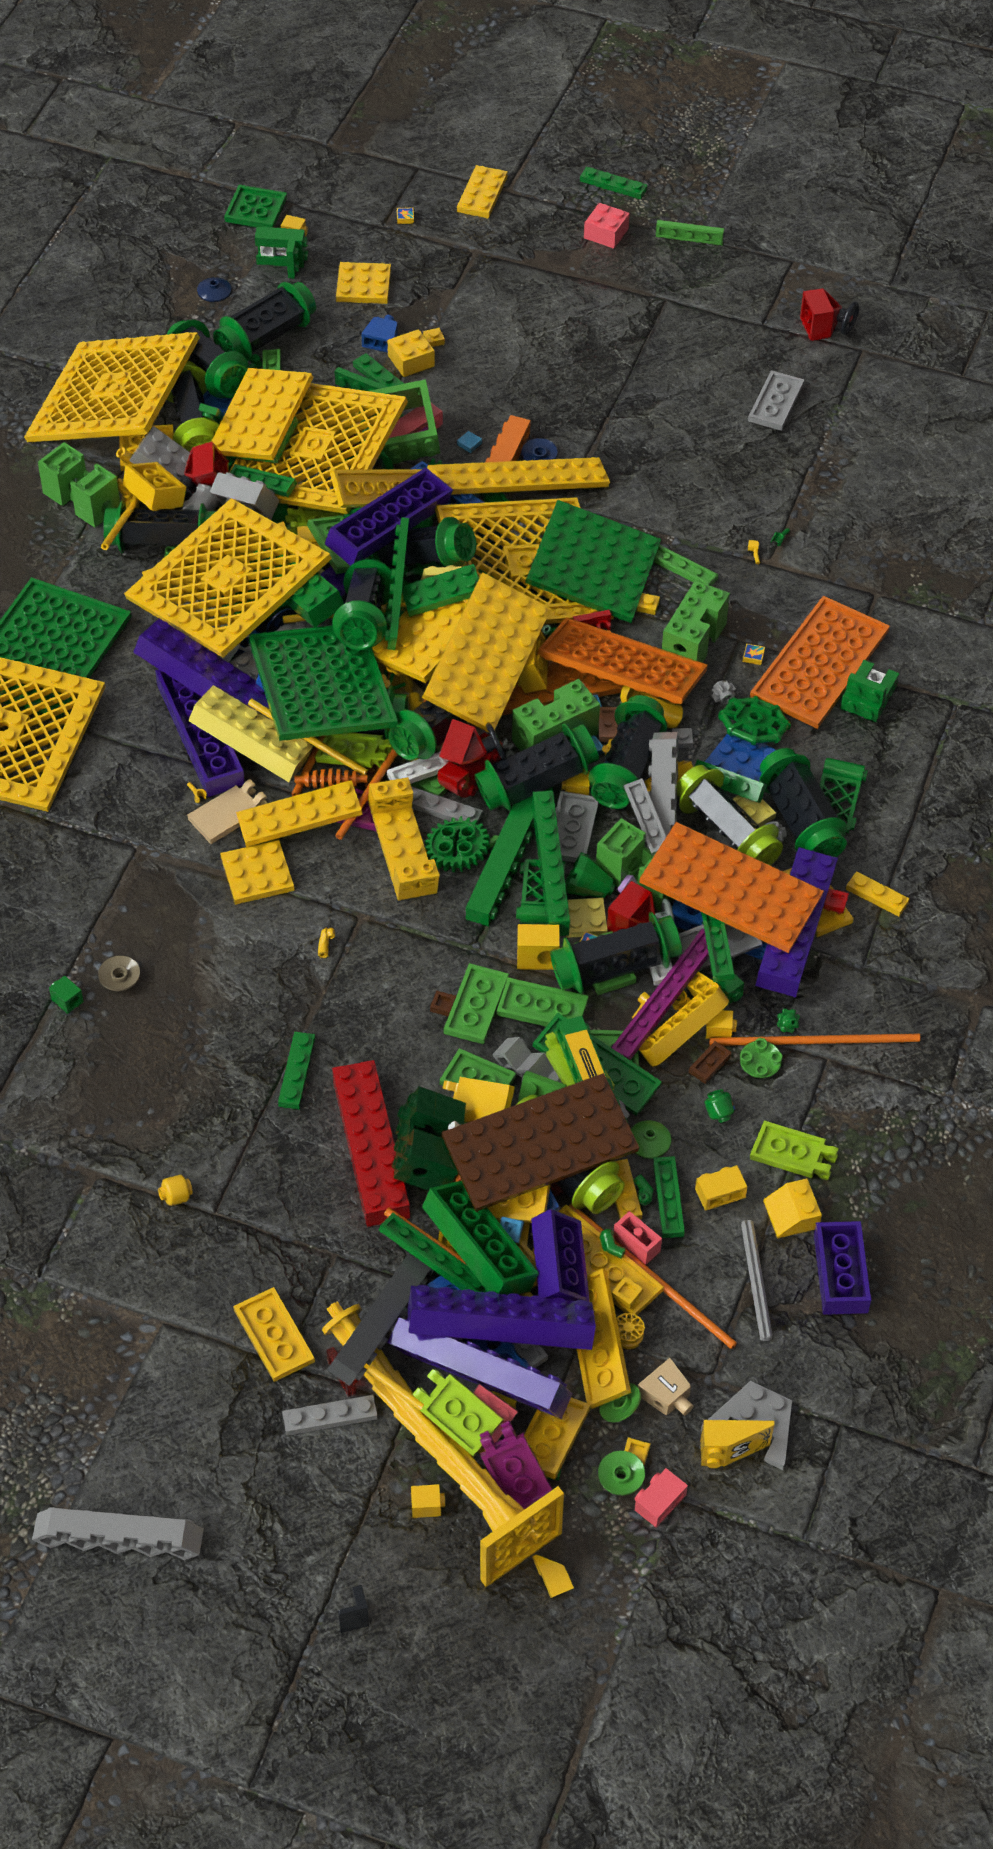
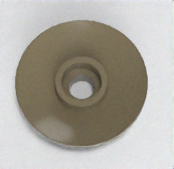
[98,956,140,991]

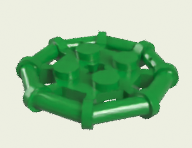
[718,696,791,745]

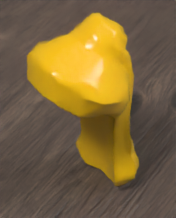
[620,685,683,728]

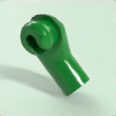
[633,1174,653,1205]

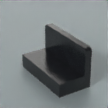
[338,1585,369,1633]

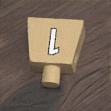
[638,1358,694,1416]

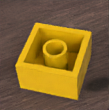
[387,329,435,377]

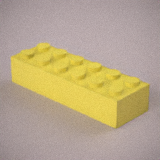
[189,685,313,782]

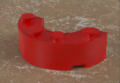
[438,733,503,798]

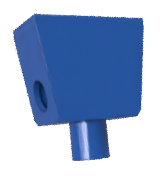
[361,315,398,353]

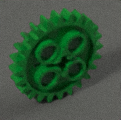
[425,816,490,872]

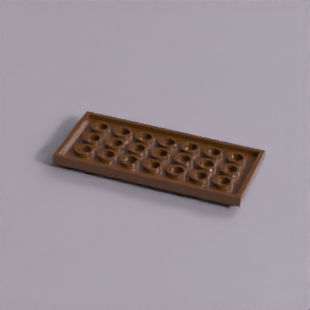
[442,1073,639,1212]

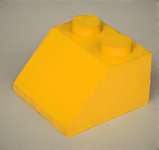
[763,1178,822,1239]

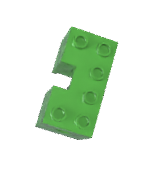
[38,442,120,528]
[662,580,730,663]
[512,679,600,751]
[596,818,673,912]

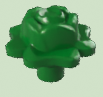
[777,1009,800,1033]

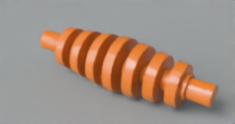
[294,768,368,789]

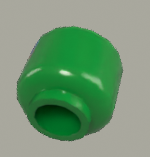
[704,1089,735,1123]

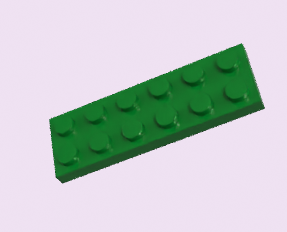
[533,1013,662,1116]

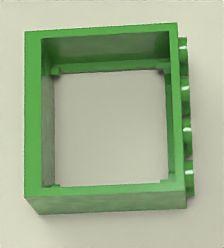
[359,379,441,464]

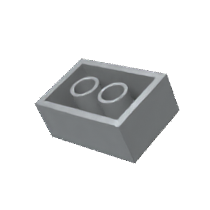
[129,426,190,480]
[210,472,280,520]

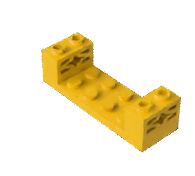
[368,777,440,901]

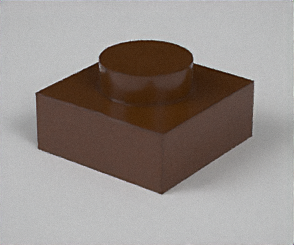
[430,990,456,1017]

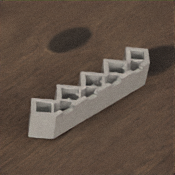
[647,732,679,849]
[493,1037,630,1119]
[32,1507,204,1560]

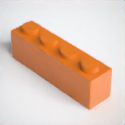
[485,415,531,462]

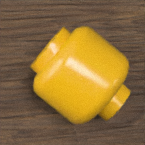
[158,1175,193,1206]

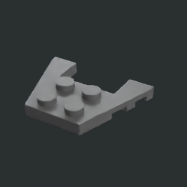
[701,1381,792,1470]

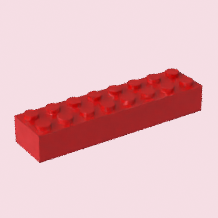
[332,1060,410,1227]

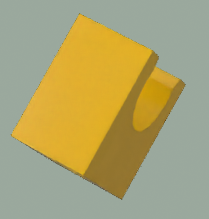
[517,924,560,970]

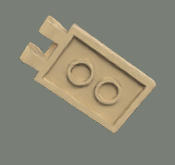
[187,779,267,844]

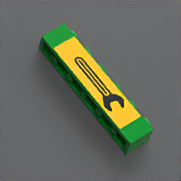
[555,1016,628,1123]

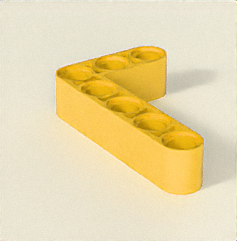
[639,971,729,1066]

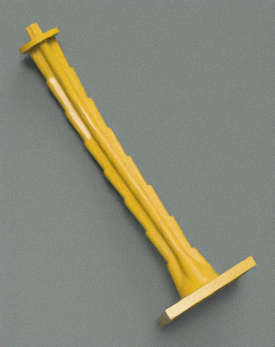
[322,1301,564,1587]

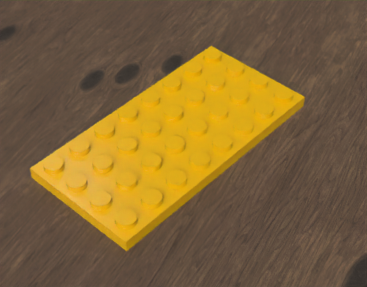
[422,572,551,733]

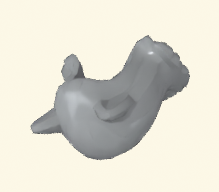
[181,483,223,511]

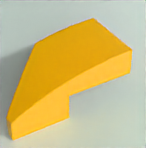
[532,1554,574,1598]

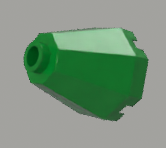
[565,852,615,898]

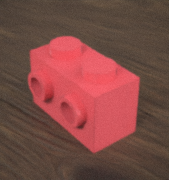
[613,1211,662,1265]
[635,1468,688,1528]

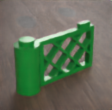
[820,758,868,833]
[516,859,565,925]

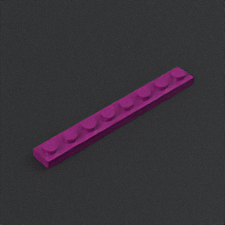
[611,928,709,1060]

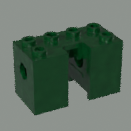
[392,1086,466,1190]

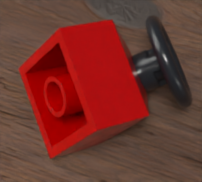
[800,288,859,341]
[179,441,229,500]
[439,719,506,767]

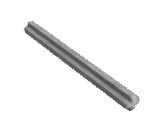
[741,1220,773,1341]

